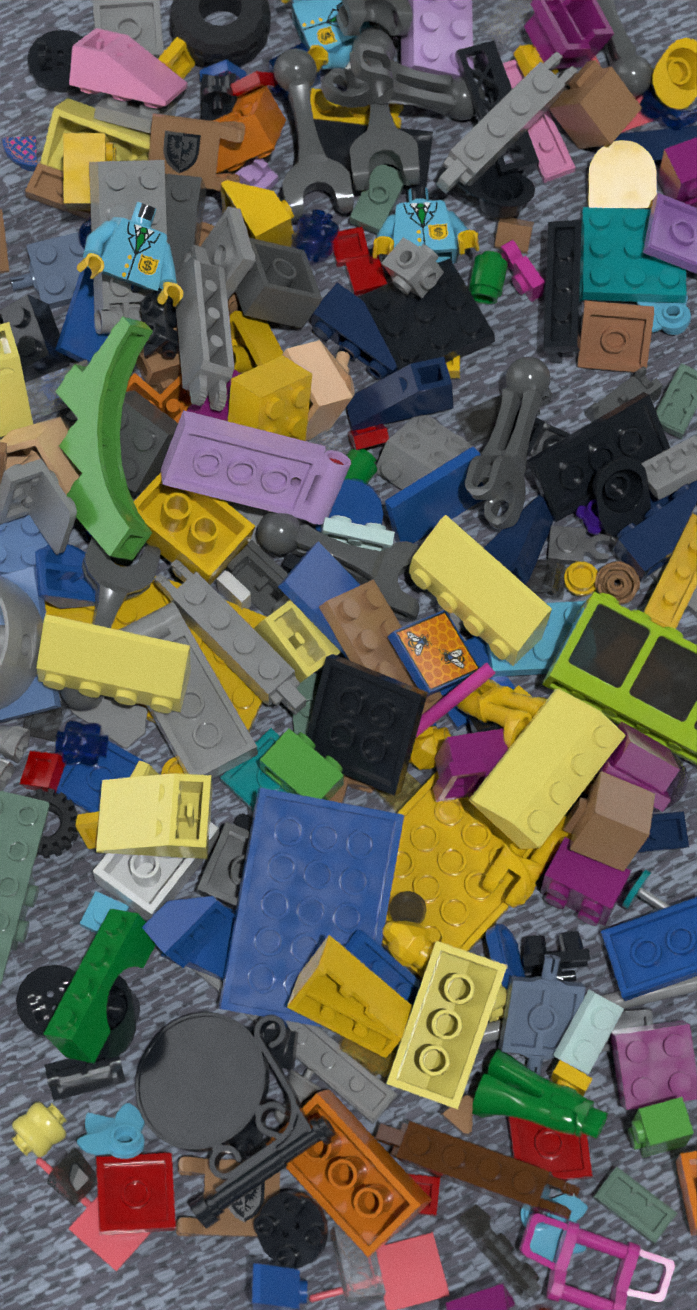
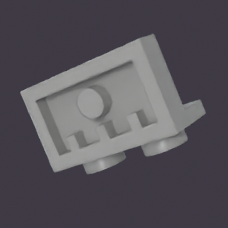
[641,435,697,500]

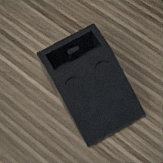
[0,294,70,384]

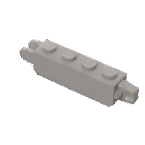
[436,52,578,193]
[176,245,234,411]
[154,559,306,715]

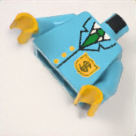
[280,0,375,72]
[373,186,479,263]
[77,202,184,307]

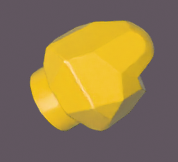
[409,726,451,770]
[382,921,435,969]

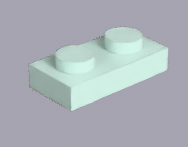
[320,515,395,551]
[553,990,624,1075]

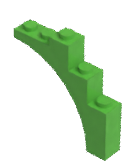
[55,316,153,560]

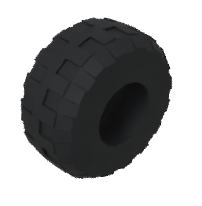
[171,0,271,67]

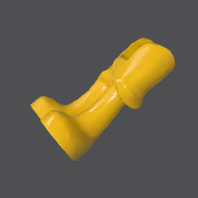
[456,679,547,749]
[482,816,572,909]

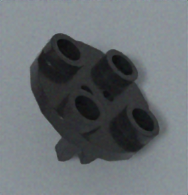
[27,30,83,92]
[16,965,76,1038]
[254,1191,329,1268]

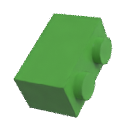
[260,729,344,800]
[628,1097,694,1158]

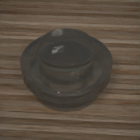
[389,891,426,924]

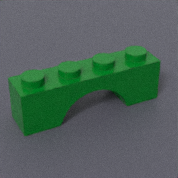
[44,909,156,1063]

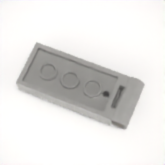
[89,160,167,334]
[119,602,258,779]

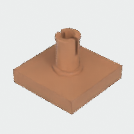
[577,301,654,372]

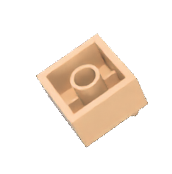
[282,340,355,440]
[0,417,82,495]

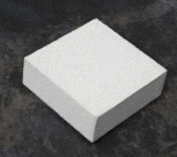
[217,570,251,609]

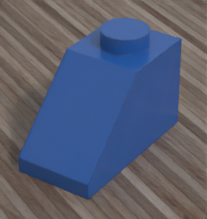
[142,896,235,968]
[252,1264,308,1310]

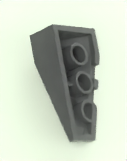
[165,174,207,274]

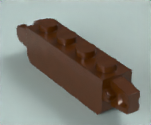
[375,1121,580,1219]

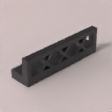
[455,40,539,176]
[543,219,585,364]

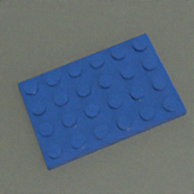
[218,788,404,1028]

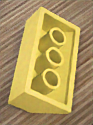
[40,98,151,171]
[409,515,552,666]
[37,614,191,713]
[469,689,626,849]
[386,941,507,1109]

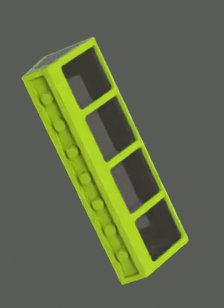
[542,592,697,765]

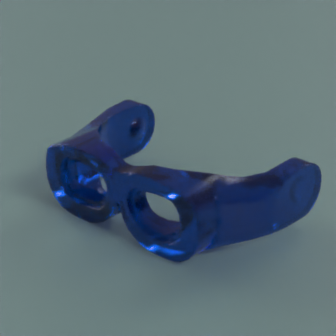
[640,80,697,131]

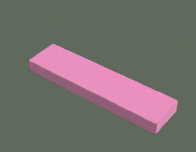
[503,59,576,183]

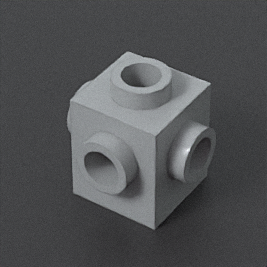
[381,237,444,298]

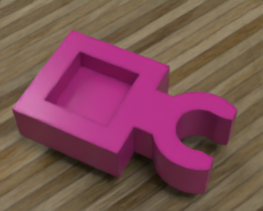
[501,240,545,302]

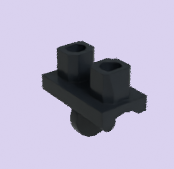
[202,73,236,121]
[521,931,590,982]

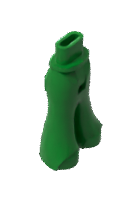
[472,1050,608,1139]

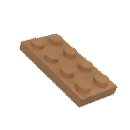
[319,579,443,714]

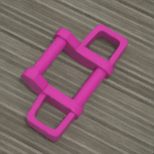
[519,1213,675,1310]

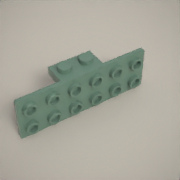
[0,791,50,988]

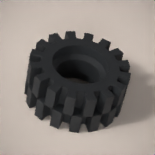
[25,788,78,859]

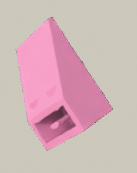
[69,28,188,108]

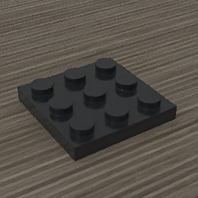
[358,258,495,371]
[306,654,428,796]

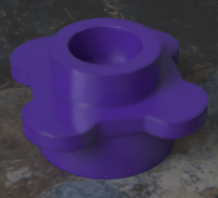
[576,499,603,535]

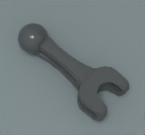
[336,0,413,36]
[597,0,653,97]
[350,29,420,191]
[321,44,485,120]
[274,49,354,222]
[465,356,550,529]
[258,511,420,623]
[60,536,161,711]

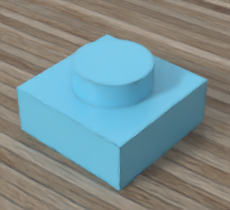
[80,891,129,934]

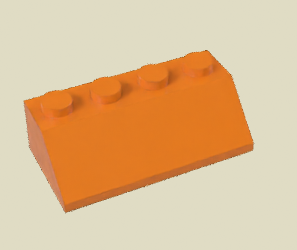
[266,1089,432,1257]

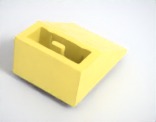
[0,322,33,437]
[253,600,341,683]
[96,773,213,859]

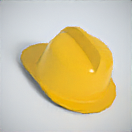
[653,38,697,110]

